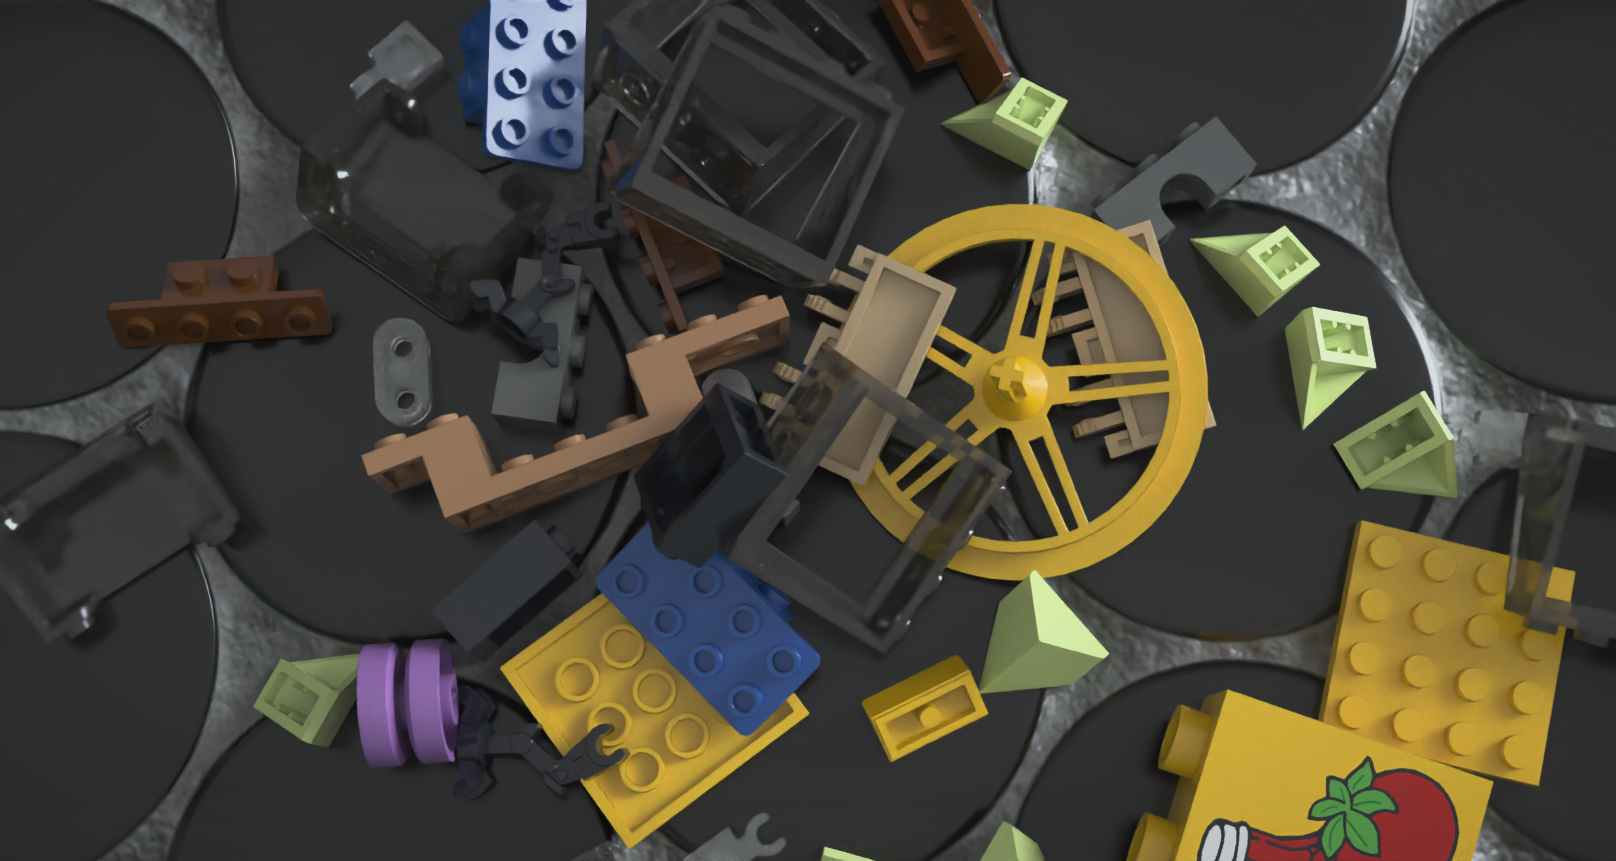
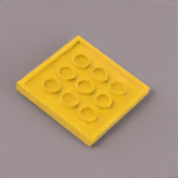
[1318,520,1575,787]
[500,593,810,849]

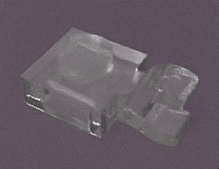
[350,20,444,113]

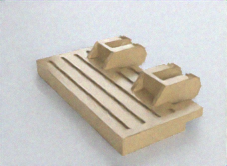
[1031,220,1216,459]
[759,245,957,486]

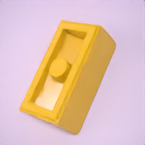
[861,655,988,763]

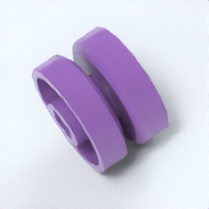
[356,638,459,768]

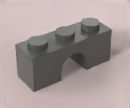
[1090,117,1257,247]
[491,257,594,433]

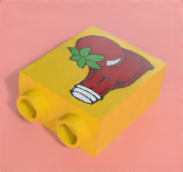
[1126,689,1493,861]

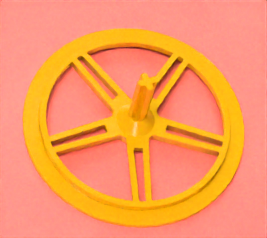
[839,204,1208,581]

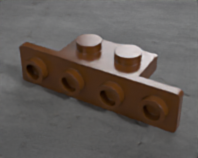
[877,0,1011,103]
[600,139,725,335]
[106,255,333,348]

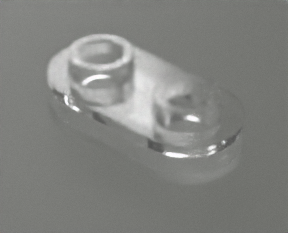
[373,318,433,427]

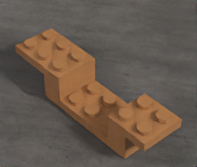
[361,295,790,534]

